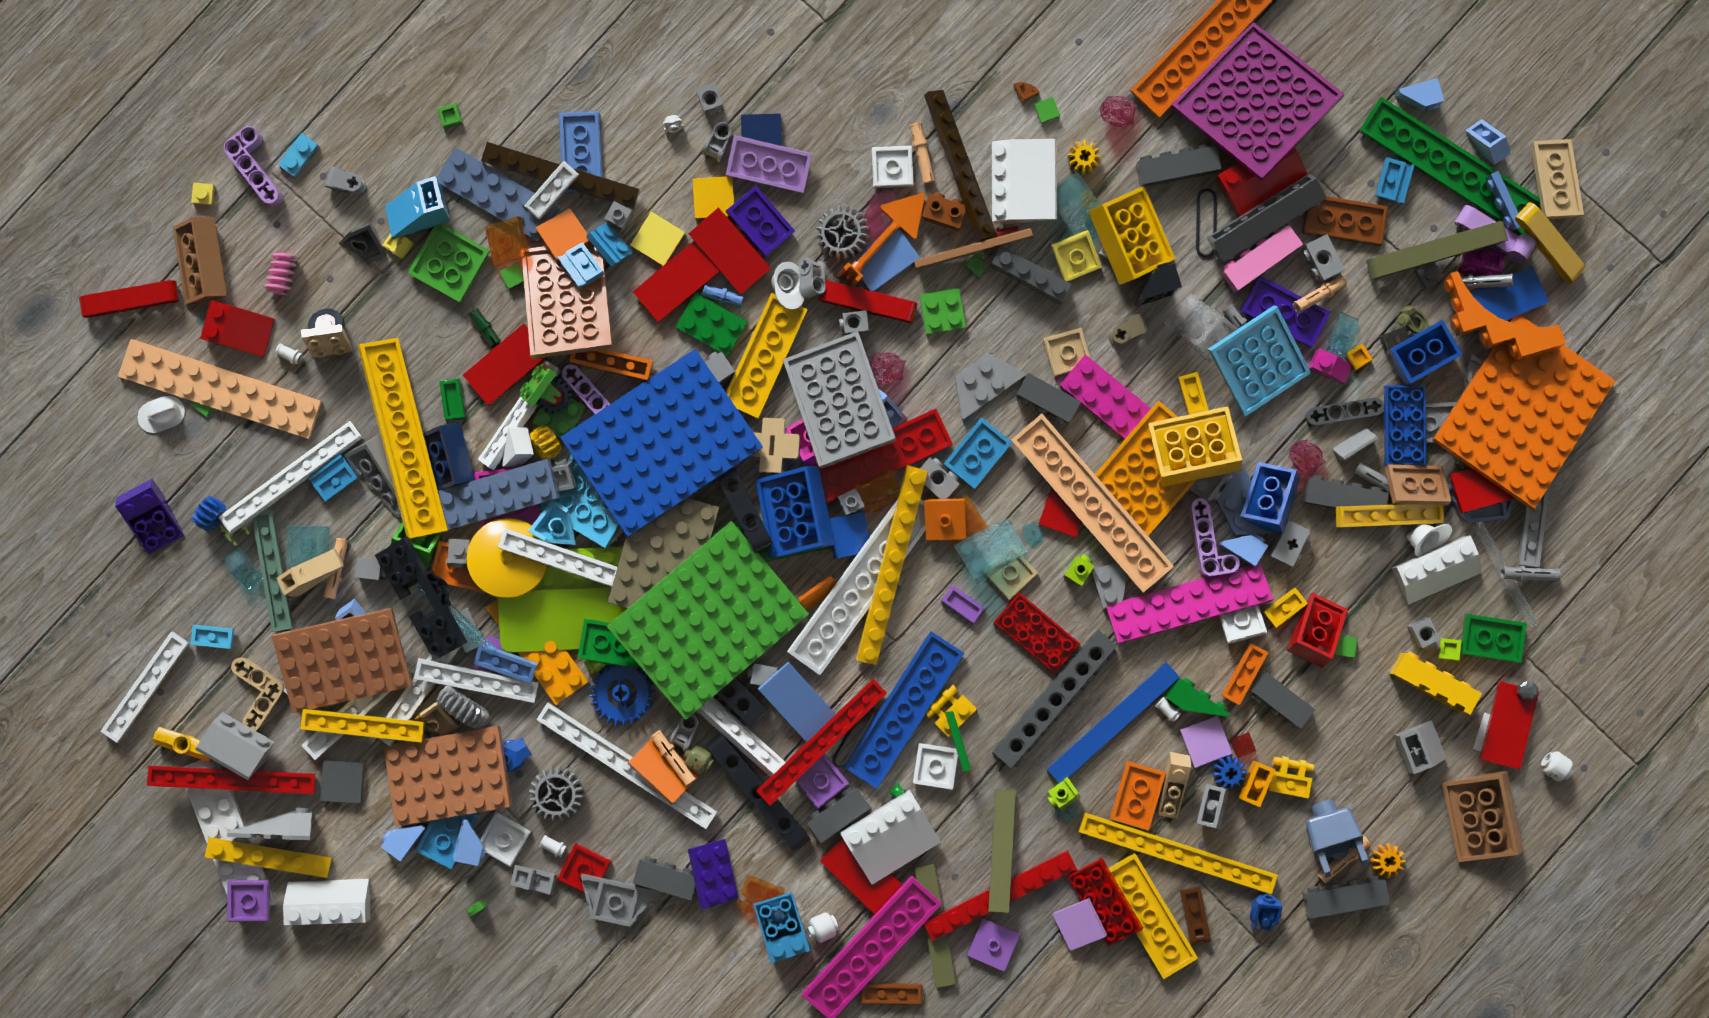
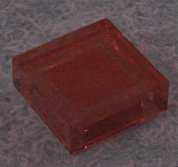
[1229,732,1256,758]

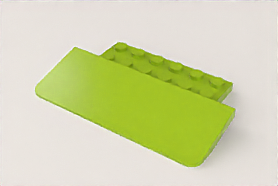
[498,547,628,652]

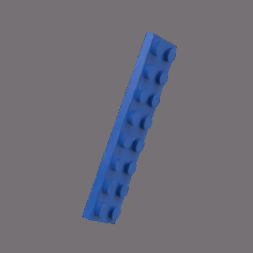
[844,631,964,789]

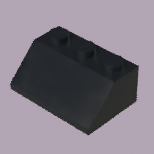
[1134,262,1182,307]

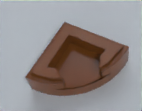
[1013,82,1040,103]

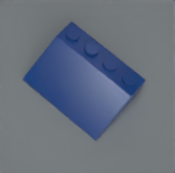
[755,466,834,559]

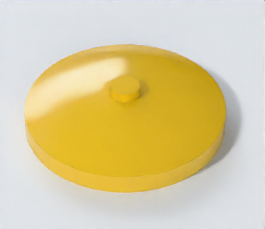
[467,518,548,599]

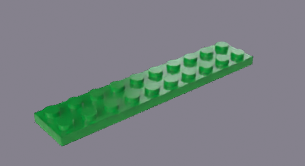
[1358,97,1541,235]

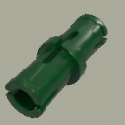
[468,308,501,348]

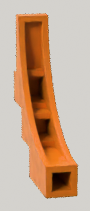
[1444,271,1566,362]

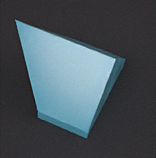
[528,500,576,545]

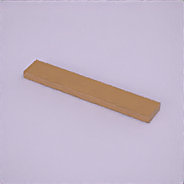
[914,228,1034,270]

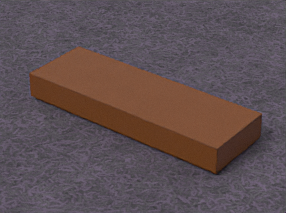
[861,982,922,1005]

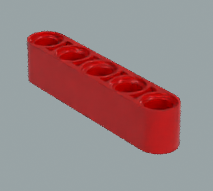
[79,280,180,318]
[818,280,918,323]

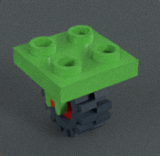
[520,363,572,414]

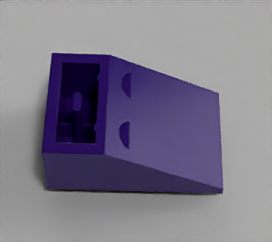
[115,478,184,554]

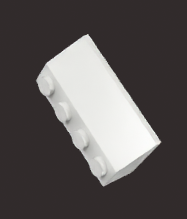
[1391,536,1481,605]
[283,879,370,925]

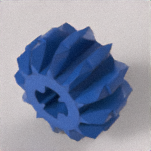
[192,496,226,532]
[1212,756,1247,791]

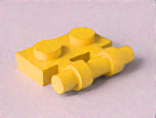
[926,685,977,737]
[1268,756,1314,798]

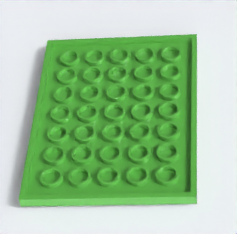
[606,521,809,720]

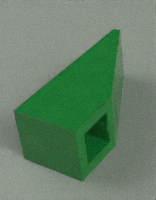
[1164,677,1230,717]

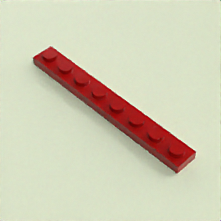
[756,678,887,806]
[147,765,316,794]
[924,850,1077,941]

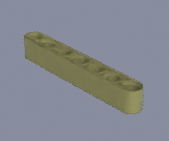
[1366,221,1508,280]

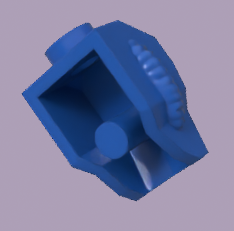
[503,737,532,773]
[1250,894,1283,931]

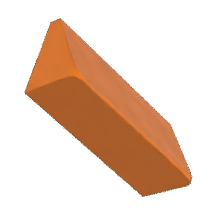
[798,576,836,610]

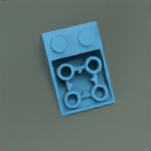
[385,176,450,239]
[753,892,810,963]

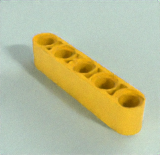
[1515,202,1586,283]

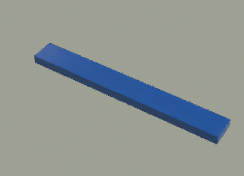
[1047,662,1180,783]

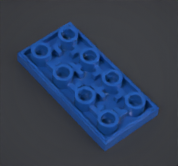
[1470,266,1549,334]
[1384,385,1426,466]

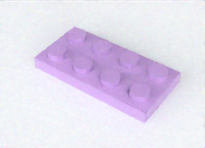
[726,135,812,193]

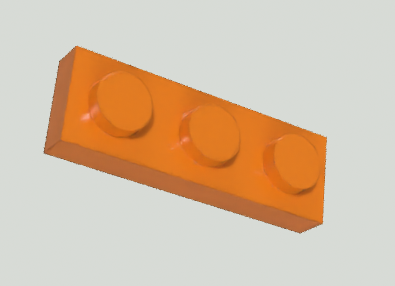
[1221,643,1268,706]

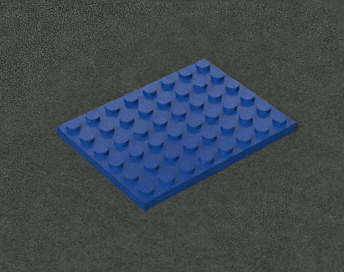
[560,349,763,538]

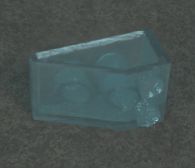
[1057,172,1101,238]
[954,519,1028,584]

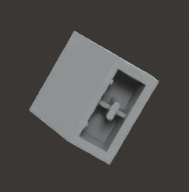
[1394,720,1446,774]

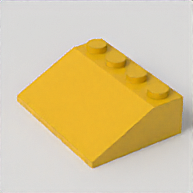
[1088,186,1175,285]
[1148,407,1242,487]

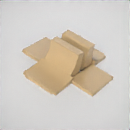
[751,418,800,473]

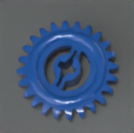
[589,665,655,726]

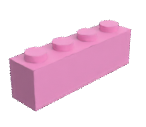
[1221,225,1303,293]

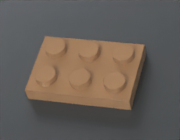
[1385,464,1451,505]

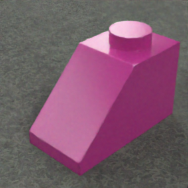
[1308,349,1352,384]

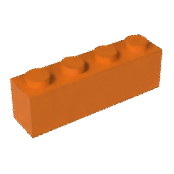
[569,349,654,381]

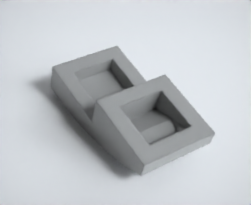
[510,865,558,895]

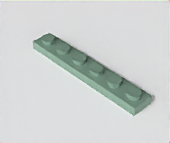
[252,510,294,632]

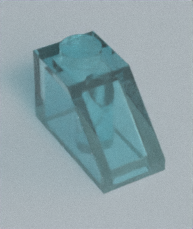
[1325,312,1359,359]

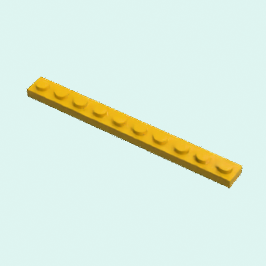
[856,465,928,665]
[1078,812,1278,894]

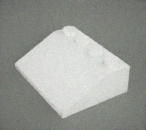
[992,139,1057,225]
[840,790,941,884]

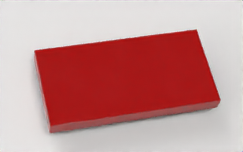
[688,207,771,294]
[632,241,720,323]
[463,324,547,406]
[1449,468,1515,513]
[993,592,1080,674]
[1479,681,1540,769]
[820,837,903,914]
[1067,857,1143,946]

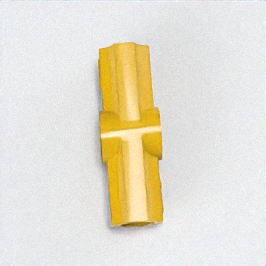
[153,727,212,762]

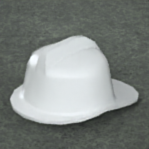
[771,262,804,309]
[137,396,185,433]
[1407,524,1452,557]

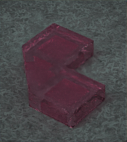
[863,187,896,240]

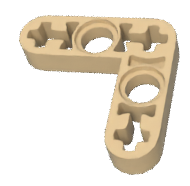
[231,658,285,731]

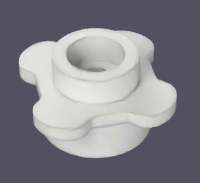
[663,115,684,133]

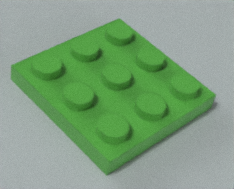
[407,224,491,303]

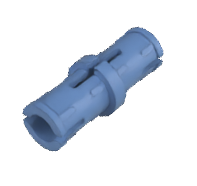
[702,284,744,308]

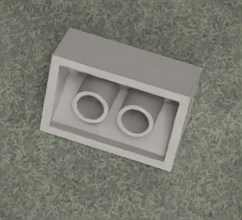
[195,712,275,780]

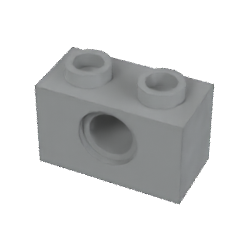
[1302,234,1345,283]
[920,457,959,499]
[1197,784,1230,830]

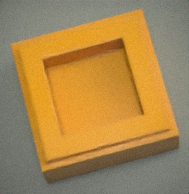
[1344,343,1373,371]

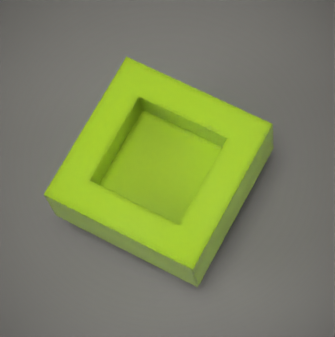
[1439,638,1462,661]

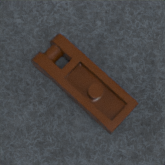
[1179,886,1211,946]

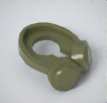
[1397,306,1429,334]

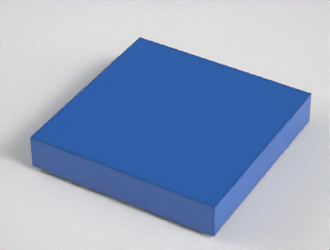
[829,512,870,559]

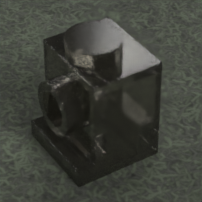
[1379,327,1413,355]

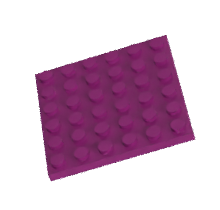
[1171,22,1344,181]

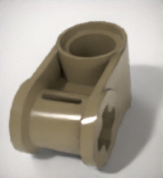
[1109,313,1149,346]

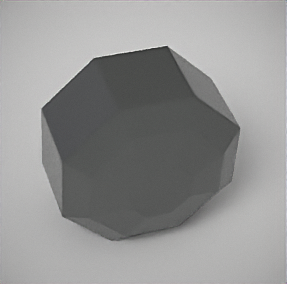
[1517,681,1539,700]

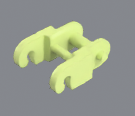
[220,525,251,546]

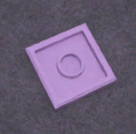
[1179,715,1232,768]
[1052,898,1107,951]

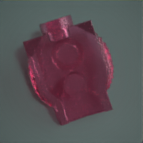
[1100,96,1137,127]
[869,352,906,383]
[1289,439,1326,476]

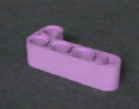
[224,126,283,207]
[1454,205,1537,264]
[562,364,610,414]
[1189,498,1239,576]

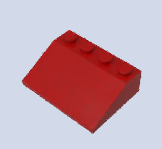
[1215,148,1308,217]

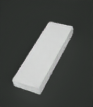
[524,161,579,220]

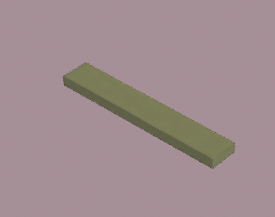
[988,789,1016,913]
[914,863,956,988]

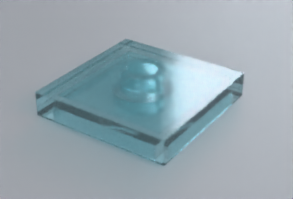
[286,526,329,566]

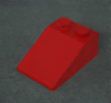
[200,300,275,357]
[1287,592,1348,668]

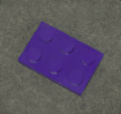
[725,186,795,258]
[688,839,738,909]

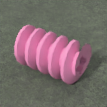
[264,253,298,297]

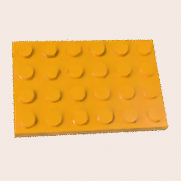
[1095,400,1196,536]

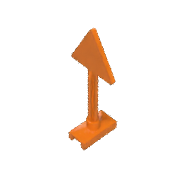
[837,193,925,287]

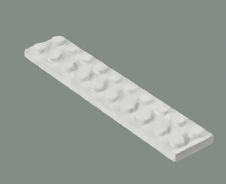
[787,499,926,675]

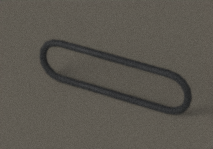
[1196,188,1217,257]
[833,707,875,768]

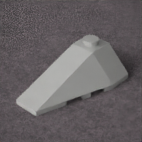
[344,435,401,518]
[227,808,313,840]

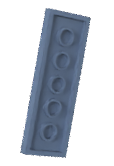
[437,147,559,242]
[438,459,560,530]

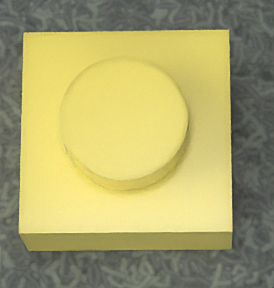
[191,183,215,206]

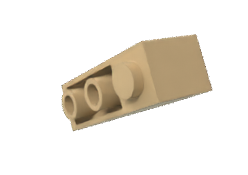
[277,549,344,596]
[1157,752,1191,819]

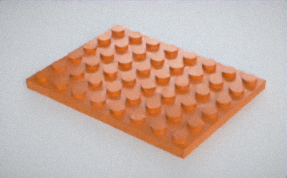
[1432,315,1615,510]

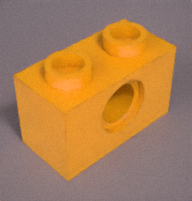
[1237,760,1275,807]

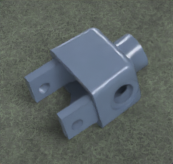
[1306,800,1368,878]

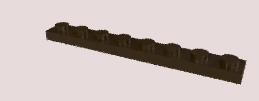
[924,90,997,242]
[481,142,640,209]

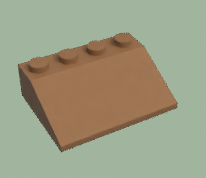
[1442,771,1524,862]

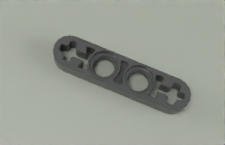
[1305,398,1384,426]

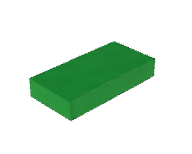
[439,378,466,421]

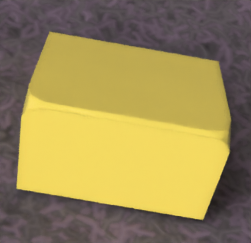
[382,234,413,259]

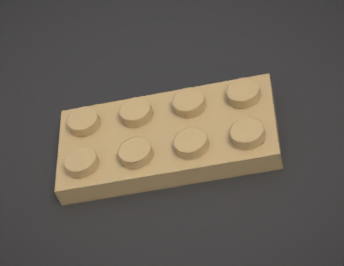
[1530,139,1584,219]

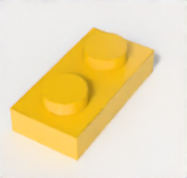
[1178,372,1209,415]
[1263,587,1308,628]

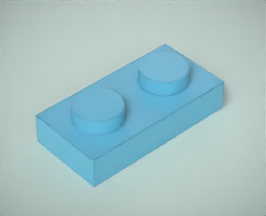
[278,133,319,178]
[190,625,235,649]

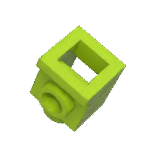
[1063,554,1095,586]
[1048,777,1081,811]

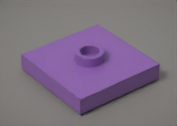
[796,753,849,809]
[227,880,270,922]
[967,918,1020,971]

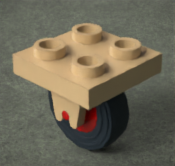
[301,308,352,358]

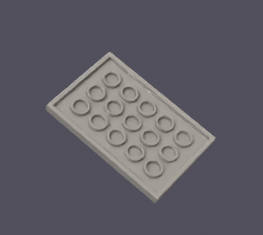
[783,331,897,469]

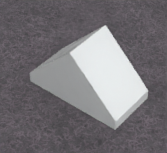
[502,427,534,467]

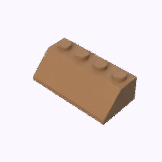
[173,217,227,305]

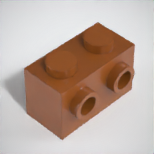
[921,192,966,232]

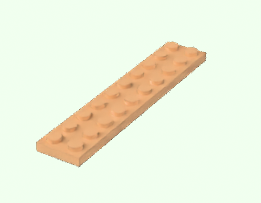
[118,339,322,439]
[1011,414,1174,592]

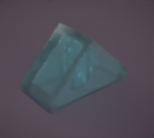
[224,545,263,589]

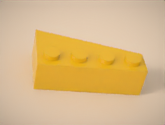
[1389,651,1482,715]

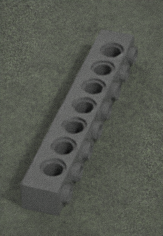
[992,630,1117,768]

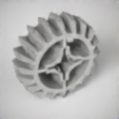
[816,205,870,260]
[437,685,490,729]
[529,766,584,821]

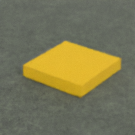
[692,176,734,220]

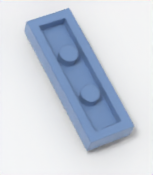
[1486,171,1520,231]
[474,643,538,684]

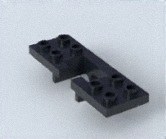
[375,536,467,661]

